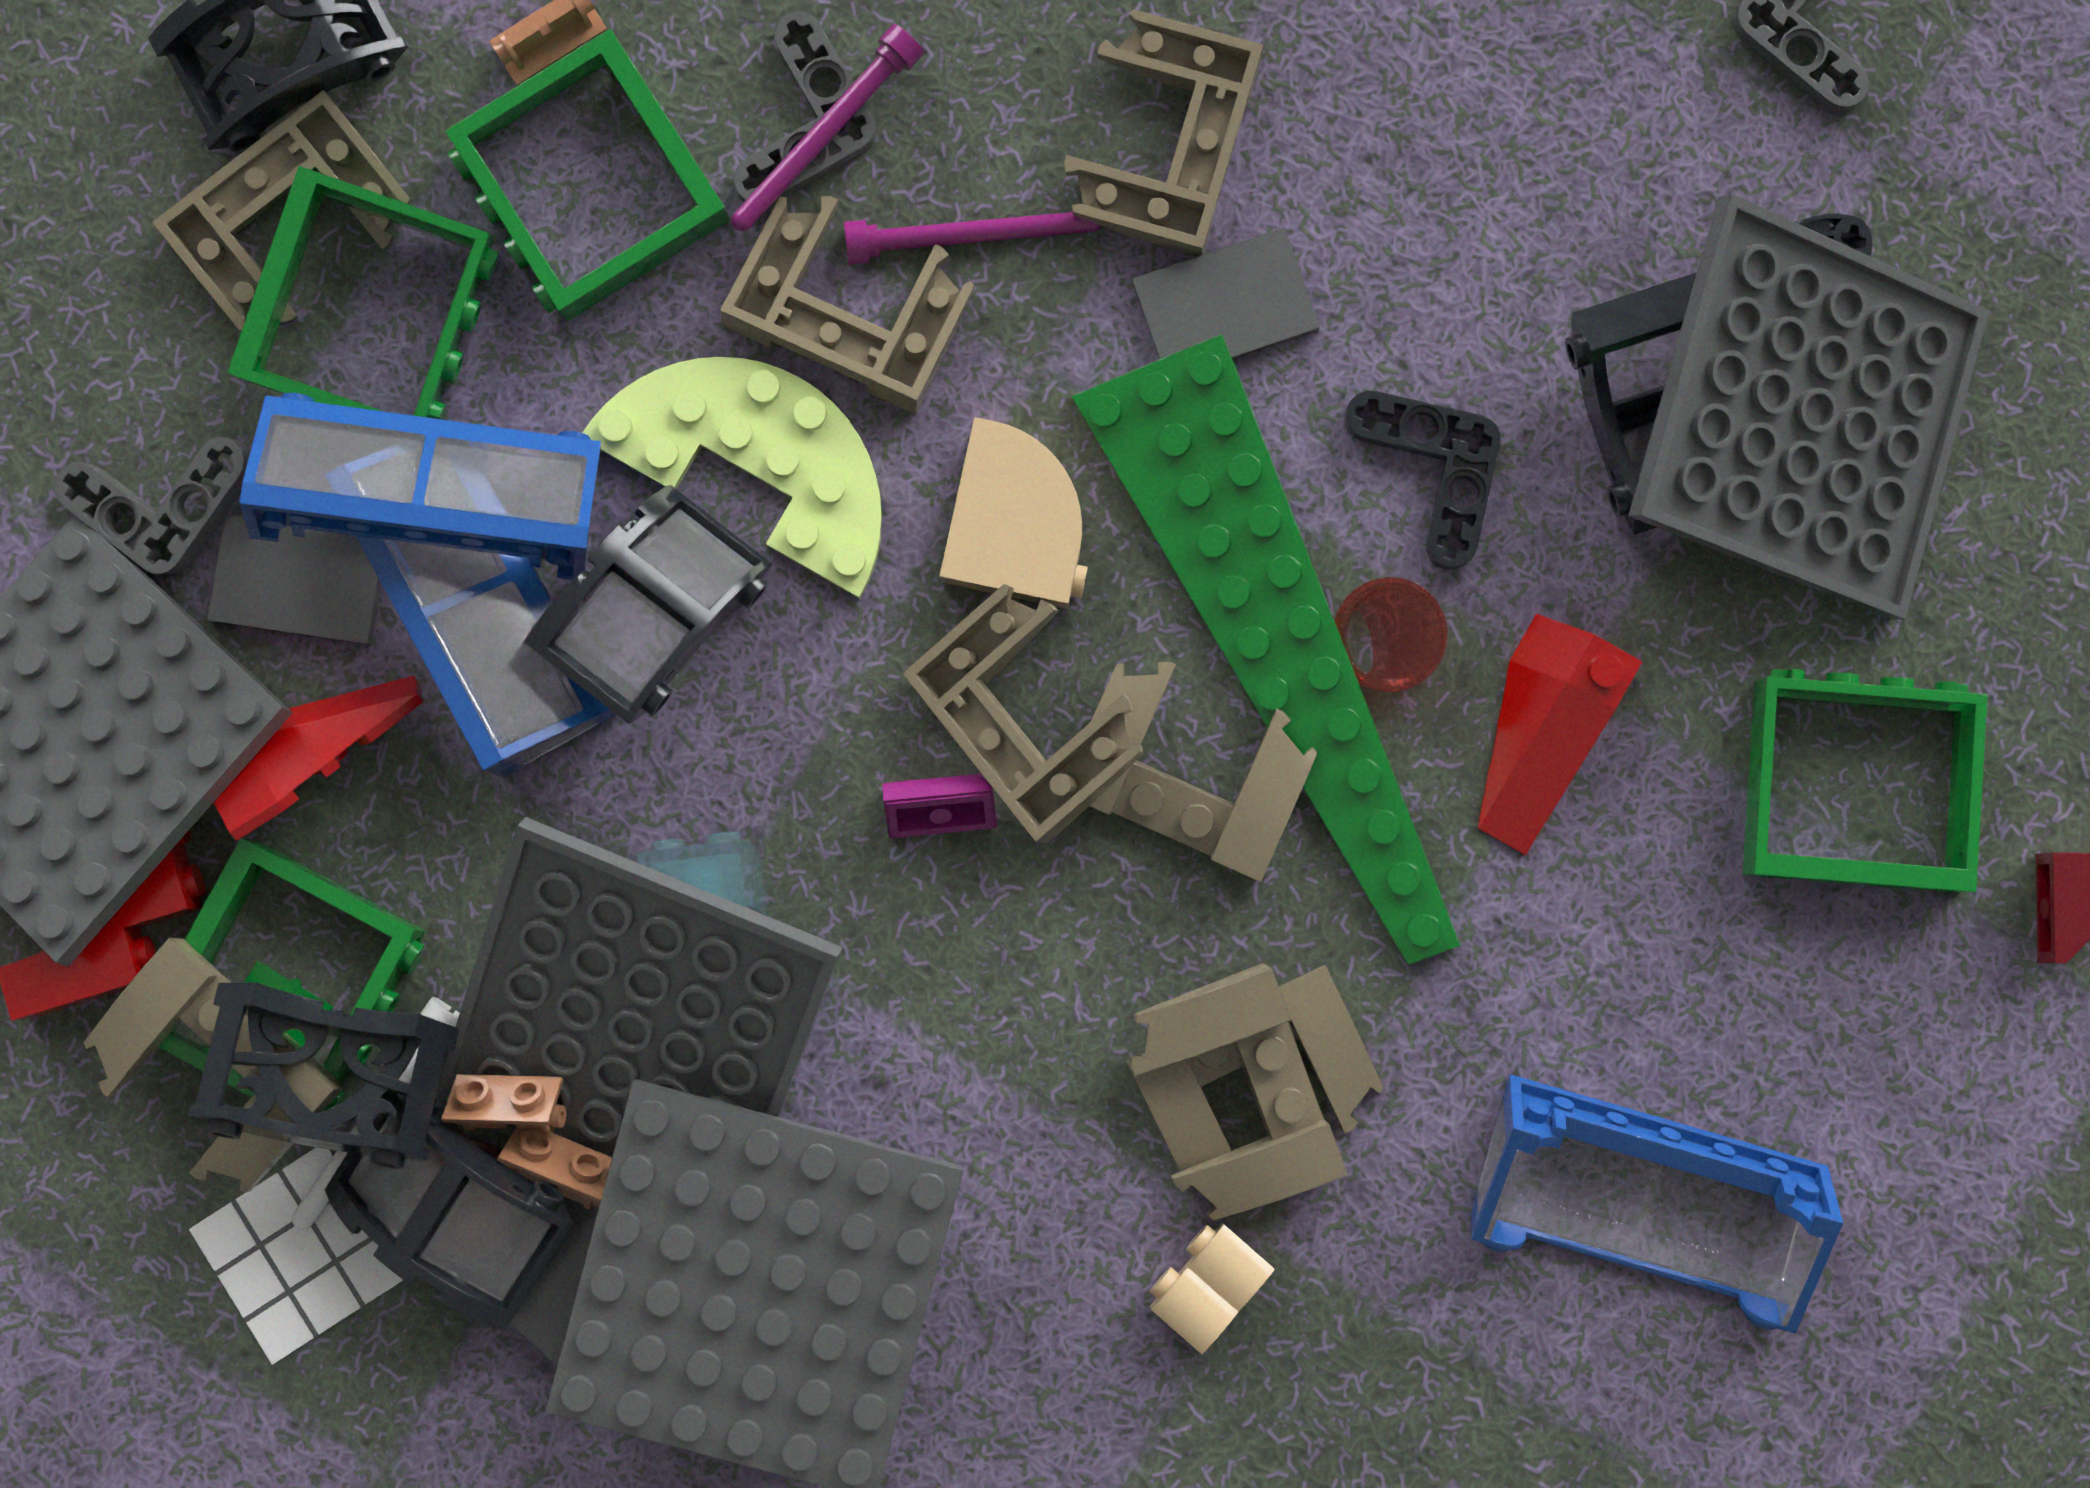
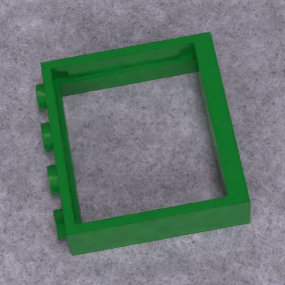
[445,28,730,322]
[227,166,499,440]
[1742,669,1988,893]
[159,838,426,1111]

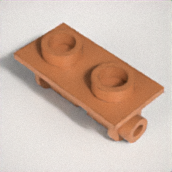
[489,0,608,86]
[441,1074,566,1133]
[497,1127,612,1210]

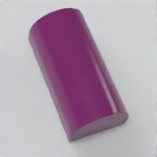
[882,773,997,839]

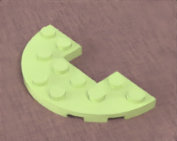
[582,357,882,599]

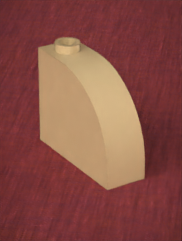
[940,417,1088,609]

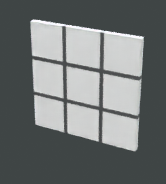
[189,1147,403,1365]

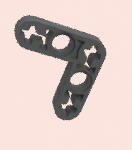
[1733,0,1869,113]
[734,12,877,205]
[54,437,251,576]

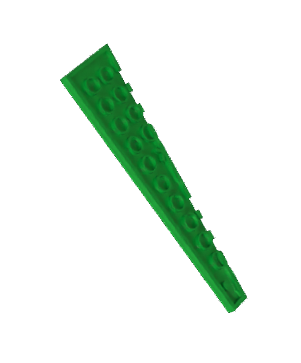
[1072,334,1460,965]

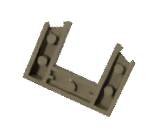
[1064,9,1263,257]
[152,90,411,331]
[720,196,974,415]
[903,584,1143,843]
[1090,661,1317,882]
[84,938,345,1193]
[1129,963,1348,1220]
[1126,965,1384,1186]

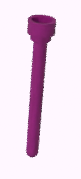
[731,24,924,231]
[844,212,1101,265]

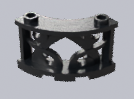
[148,0,408,151]
[187,982,459,1169]

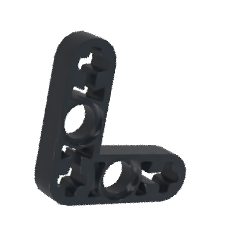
[1344,391,1500,570]

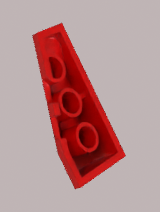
[1477,614,1643,855]
[214,675,423,841]

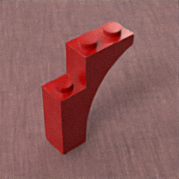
[0,830,206,1021]

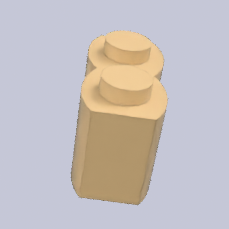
[1149,1222,1275,1354]

